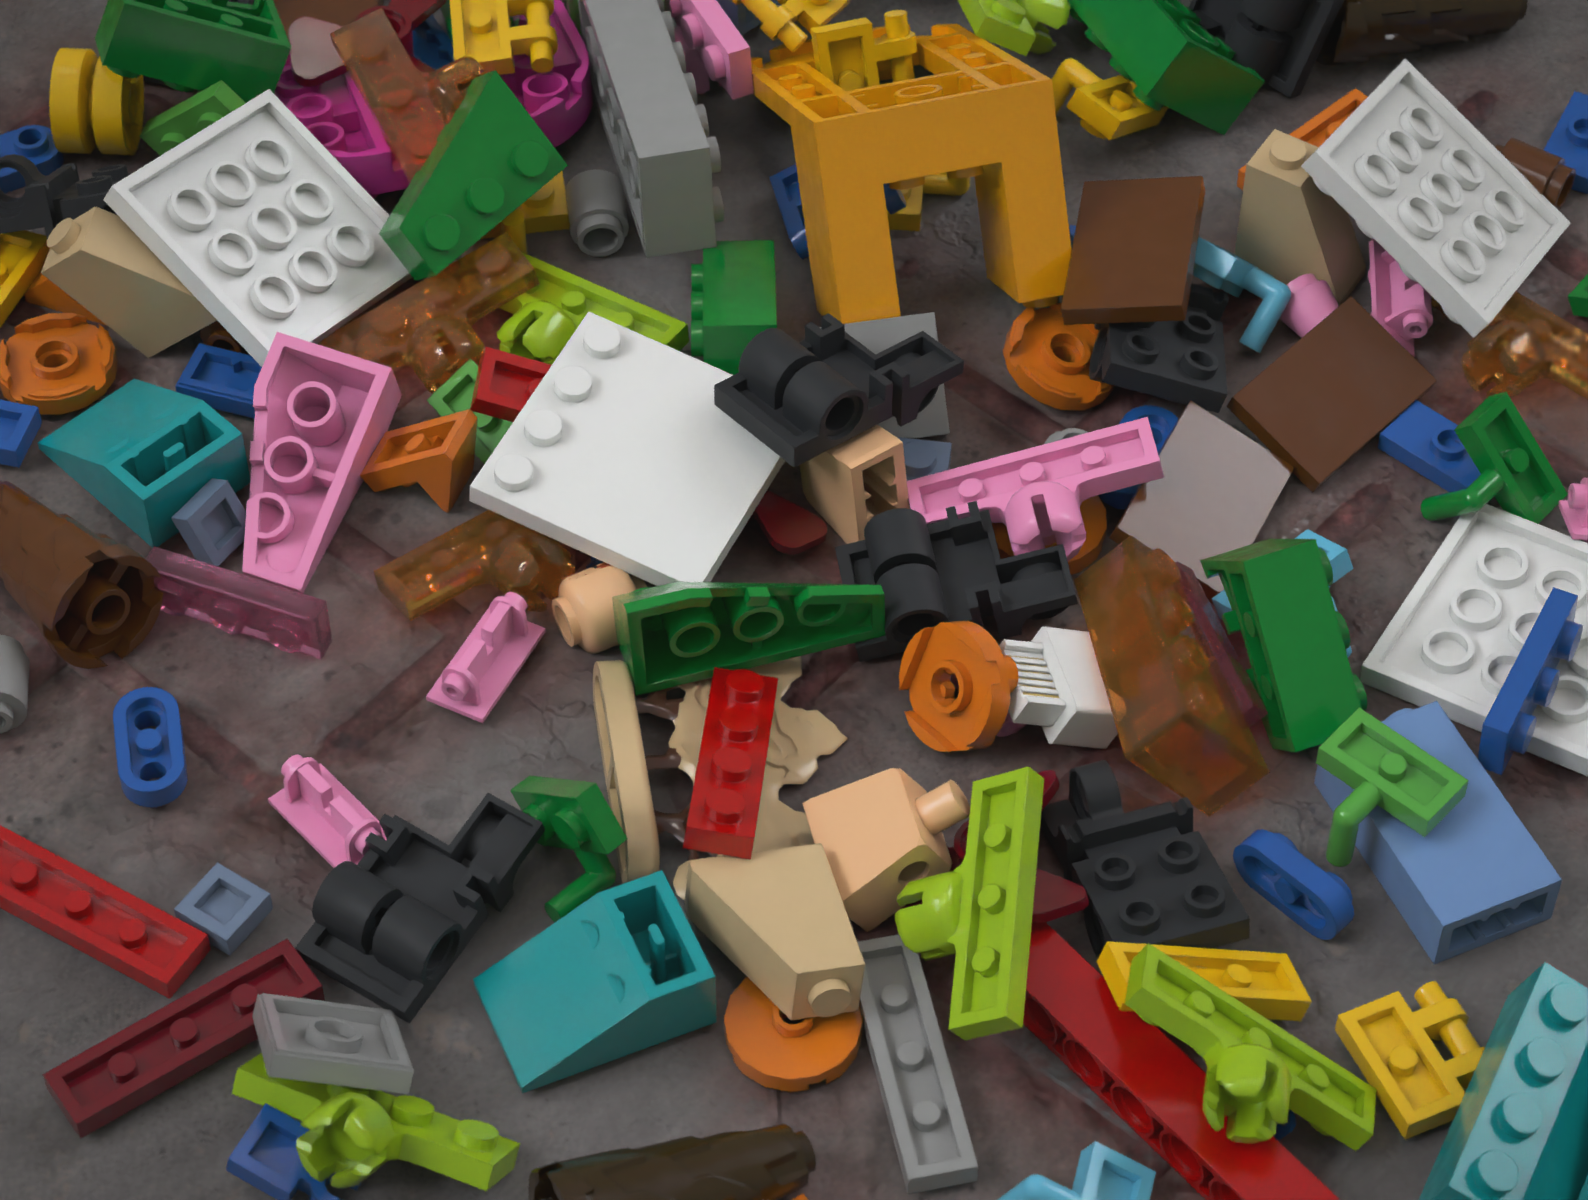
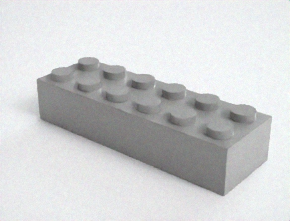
[578,0,724,258]

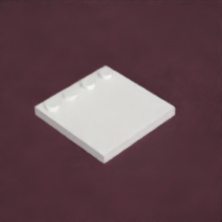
[1301,58,1571,338]
[103,89,412,367]
[469,311,785,586]
[1360,504,1588,777]

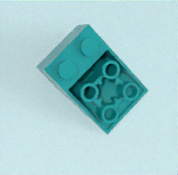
[37,379,251,549]
[473,870,717,1093]

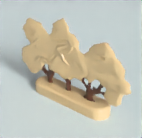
[593,656,848,900]

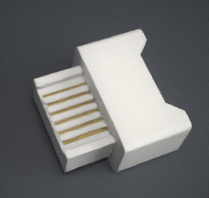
[999,626,1131,749]

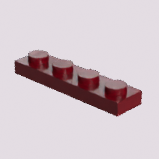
[43,938,325,1139]

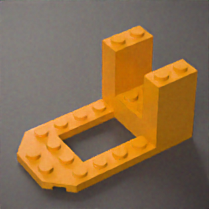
[751,24,1072,324]

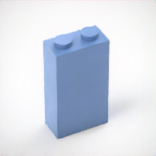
[1314,701,1562,964]

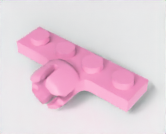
[663,0,754,100]
[907,417,1164,562]

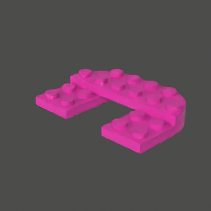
[274,0,593,199]

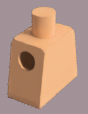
[800,425,909,544]
[802,768,970,932]

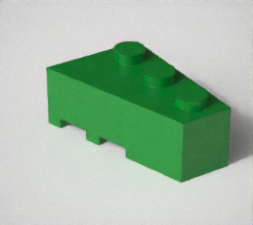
[379,70,568,281]

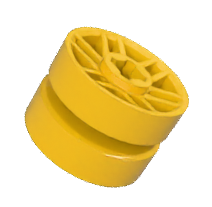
[49,48,144,156]

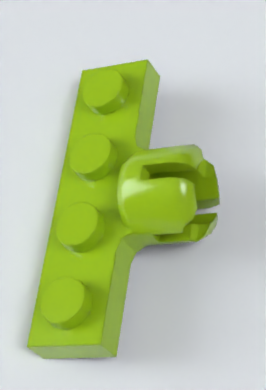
[957,0,1070,56]
[461,241,689,365]
[895,766,1044,1040]
[1125,943,1377,1151]
[232,1053,520,1191]

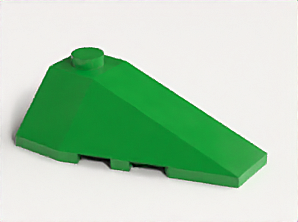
[612,582,885,696]

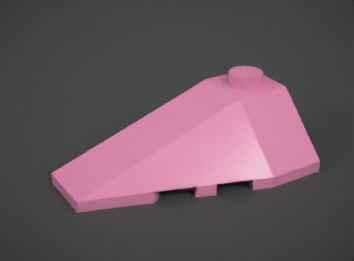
[242,332,402,594]

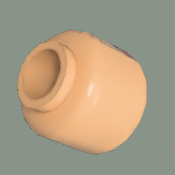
[552,562,647,654]

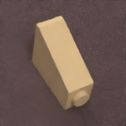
[1235,129,1366,306]
[41,207,217,358]
[684,843,865,1020]

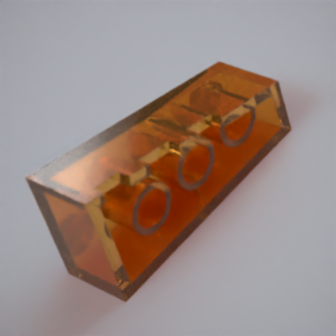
[1074,535,1270,817]

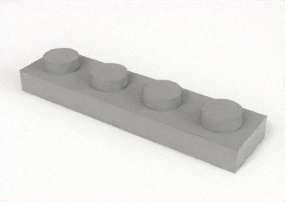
[857,934,978,1194]

